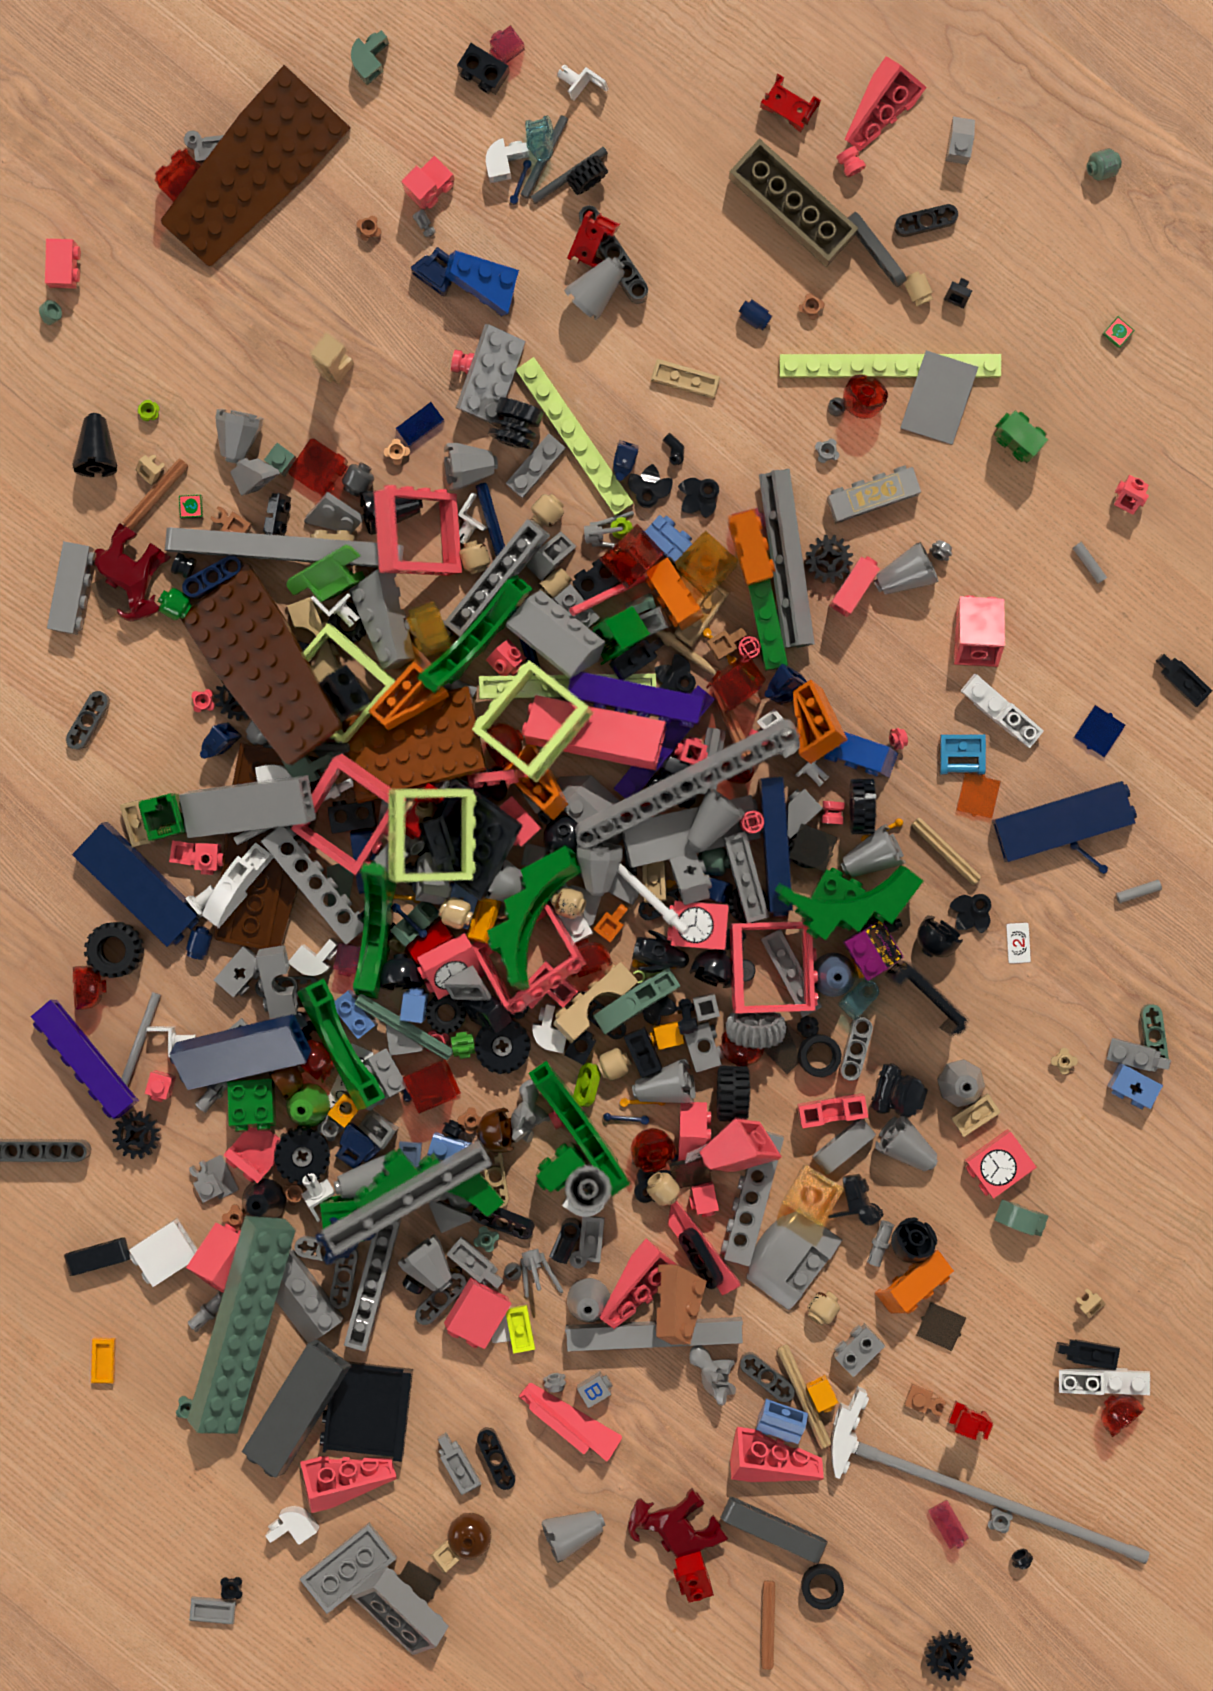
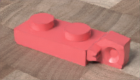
[467,769,527,788]

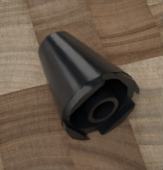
[72,413,117,477]
[359,491,423,535]
[242,1178,286,1218]

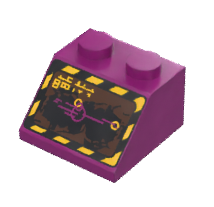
[843,921,904,981]

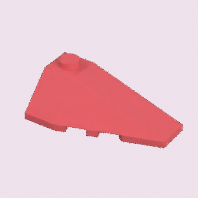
[845,56,927,151]
[600,1238,678,1329]
[730,1427,824,1482]
[300,1456,397,1513]

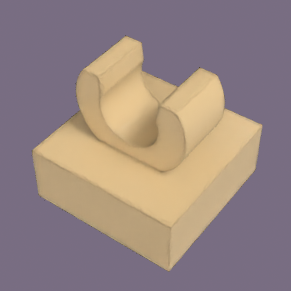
[135,455,165,485]
[1076,1289,1106,1319]
[430,1540,461,1573]

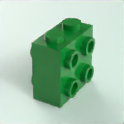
[994,411,1049,463]
[809,867,866,929]
[227,1079,276,1132]
[536,1142,586,1193]

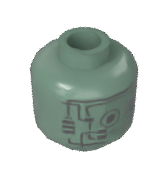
[1086,148,1122,181]
[698,847,731,876]

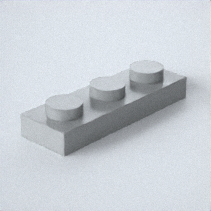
[506,434,566,499]

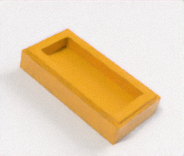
[466,898,501,944]
[91,1338,116,1384]

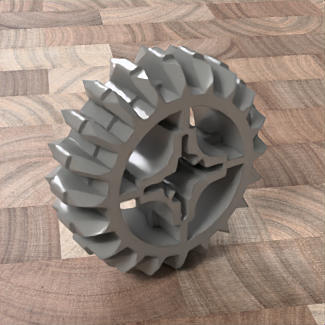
[726,1012,786,1049]

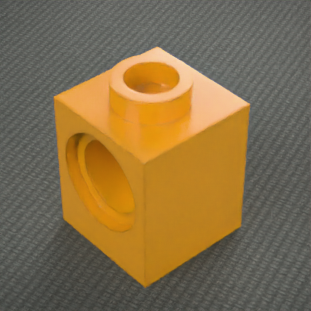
[650,1021,684,1050]
[328,1091,359,1128]
[806,1375,839,1413]

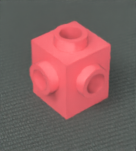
[1114,475,1149,515]
[486,639,526,676]
[674,737,708,765]
[191,843,224,875]

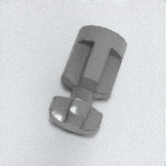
[413,209,435,238]

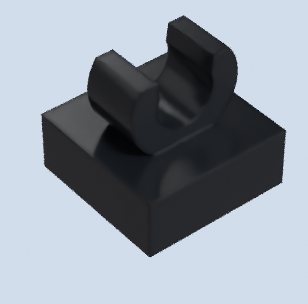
[944,277,973,309]

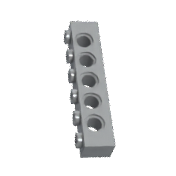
[444,519,550,637]
[261,825,364,944]
[720,1131,784,1267]
[344,1218,402,1351]

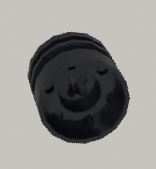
[488,397,544,449]

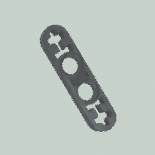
[847,212,907,287]

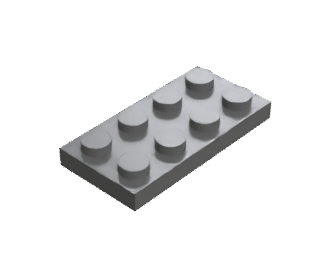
[456,324,525,424]
[300,1522,397,1614]

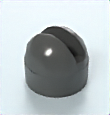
[828,397,846,416]
[504,1262,522,1281]

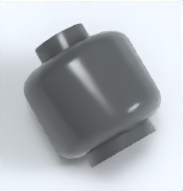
[342,462,375,497]

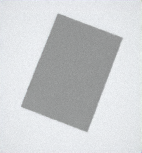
[900,350,978,445]

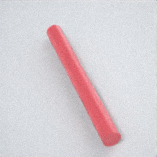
[569,573,645,616]

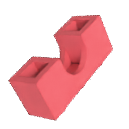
[797,1093,869,1129]

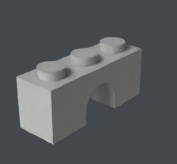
[254,945,299,1019]

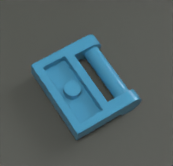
[940,735,986,775]

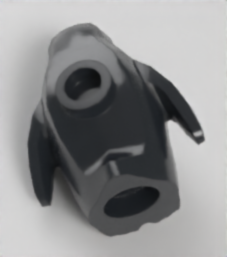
[632,930,689,973]

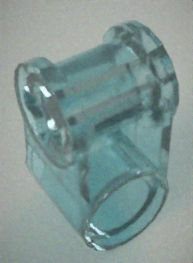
[525,115,553,162]
[838,980,879,1020]

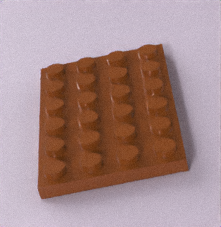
[342,686,486,803]

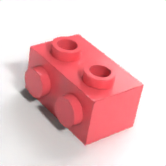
[45,238,81,289]

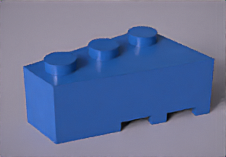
[444,250,519,317]
[824,732,898,778]

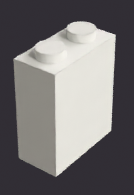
[129,1218,198,1287]

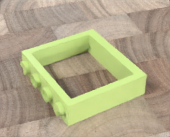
[303,623,396,743]
[472,660,594,783]
[388,789,476,882]

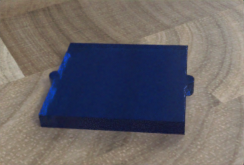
[1073,705,1126,757]

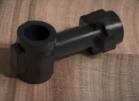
[677,999,698,1035]

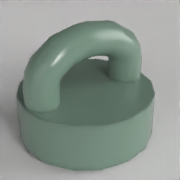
[39,300,62,325]

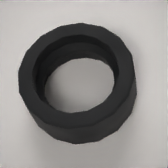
[798,1034,842,1077]
[801,1564,844,1610]

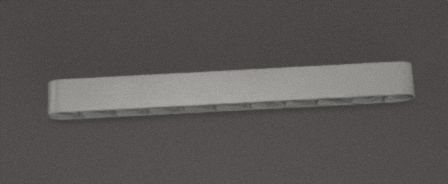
[165,528,404,568]
[575,719,799,848]

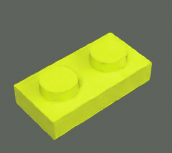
[506,1305,535,1354]

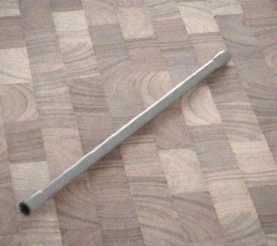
[854,1442,1149,1564]

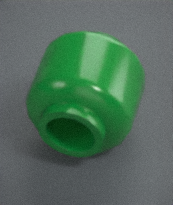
[157,588,192,621]

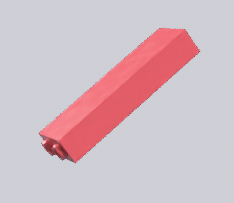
[522,695,666,771]

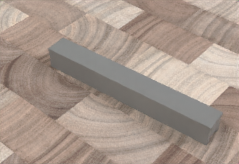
[759,469,815,648]
[321,1140,492,1255]
[565,1317,743,1352]

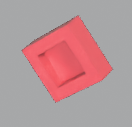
[169,840,195,865]

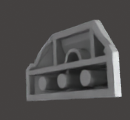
[557,775,624,845]

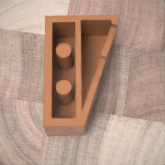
[656,1265,707,1345]

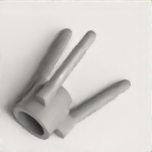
[584,511,634,550]
[520,1248,563,1298]

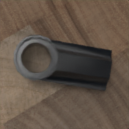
[549,1218,581,1264]

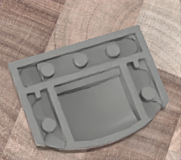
[747,1208,842,1310]

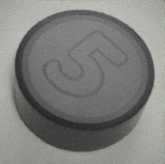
[743,959,756,982]
[402,1275,425,1294]

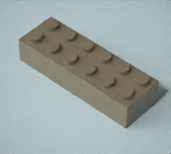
[729,138,859,267]

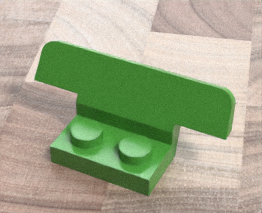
[286,545,365,602]

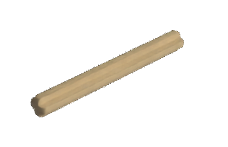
[777,1345,831,1449]

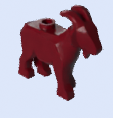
[94,523,172,622]
[628,1488,728,1558]

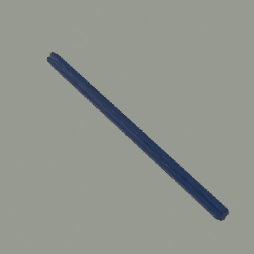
[476,483,541,675]

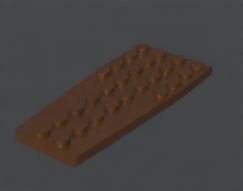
[161,65,351,267]
[180,563,342,766]
[214,743,326,949]

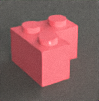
[401,156,455,211]
[499,796,542,847]
[515,960,579,1009]
[678,1102,711,1165]

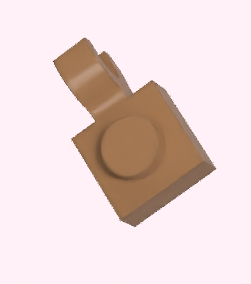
[706,628,747,661]

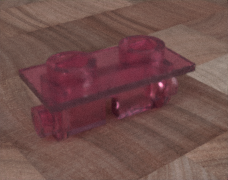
[928,1500,969,1549]

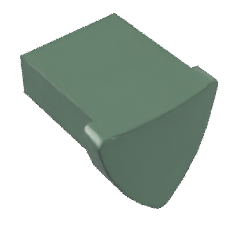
[625,593,657,614]

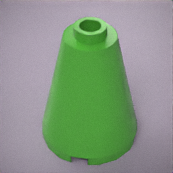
[286,1083,330,1127]

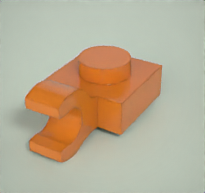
[593,903,628,942]

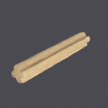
[911,818,981,885]

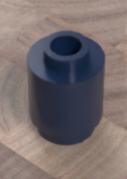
[738,299,772,331]
[186,926,213,960]

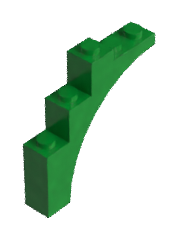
[417,575,533,693]
[487,846,582,991]
[353,863,397,999]
[774,865,924,940]
[528,1061,631,1197]
[354,1148,504,1217]

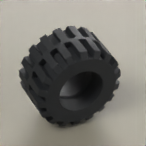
[84,922,144,978]
[717,1066,750,1122]

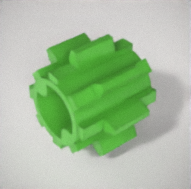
[451,1031,475,1059]

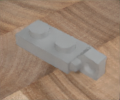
[1107,1038,1171,1072]
[446,1237,504,1288]
[438,1433,482,1495]

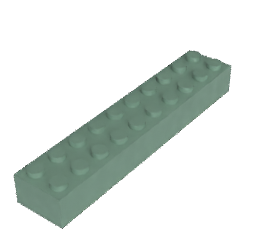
[187,1216,296,1434]

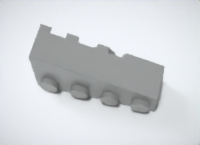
[349,569,415,670]

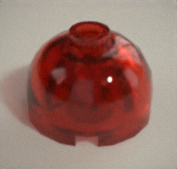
[843,375,888,419]
[485,723,524,768]
[568,939,613,979]
[73,966,107,1010]
[721,1031,765,1067]
[301,1040,335,1083]
[630,1128,676,1172]
[1101,1394,1146,1438]

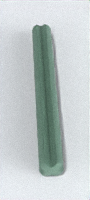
[355,994,453,1060]

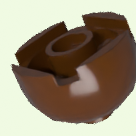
[268,1064,305,1101]
[476,1107,514,1153]
[447,1513,491,1560]

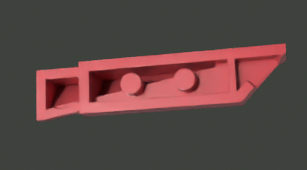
[668,1200,741,1296]
[519,1383,622,1462]

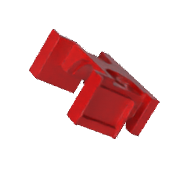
[760,73,821,133]
[567,210,620,268]
[404,783,444,840]
[948,1400,994,1441]

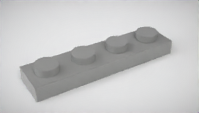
[723,831,769,923]
[761,929,822,1017]

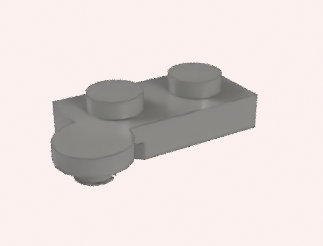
[184,130,224,163]
[569,1216,605,1269]

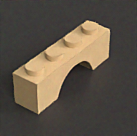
[310,332,354,384]
[287,597,343,682]
[553,962,639,1043]

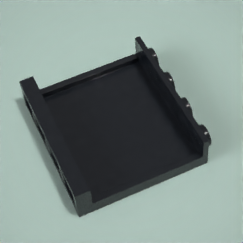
[884,960,968,1036]
[319,1361,413,1462]

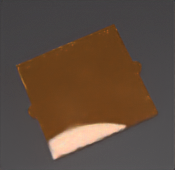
[956,773,1001,819]

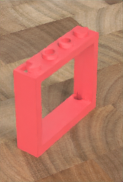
[374,485,462,576]
[291,754,407,875]
[472,901,586,1014]
[729,922,818,1013]

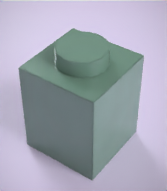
[264,443,298,477]

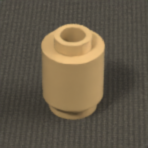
[904,271,933,306]
[539,567,572,600]

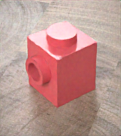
[144,1070,176,1102]
[689,1181,719,1217]

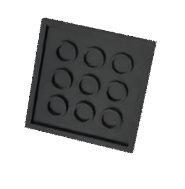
[417,778,523,901]

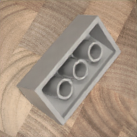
[506,590,605,678]
[276,1247,344,1343]
[351,1567,449,1655]

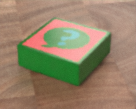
[1102,316,1135,348]
[179,494,203,519]

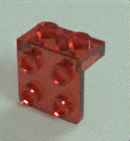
[154,148,200,202]
[289,438,348,497]

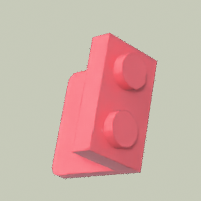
[224,1127,280,1183]

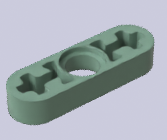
[1140,1004,1169,1068]

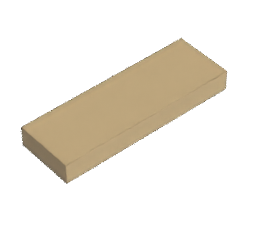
[651,359,720,399]
[674,580,729,648]

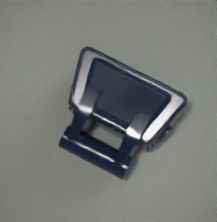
[411,247,452,297]
[613,440,639,481]
[765,664,807,705]
[200,722,242,759]
[707,877,733,903]
[335,1122,381,1169]

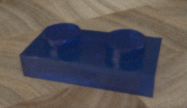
[396,402,445,447]

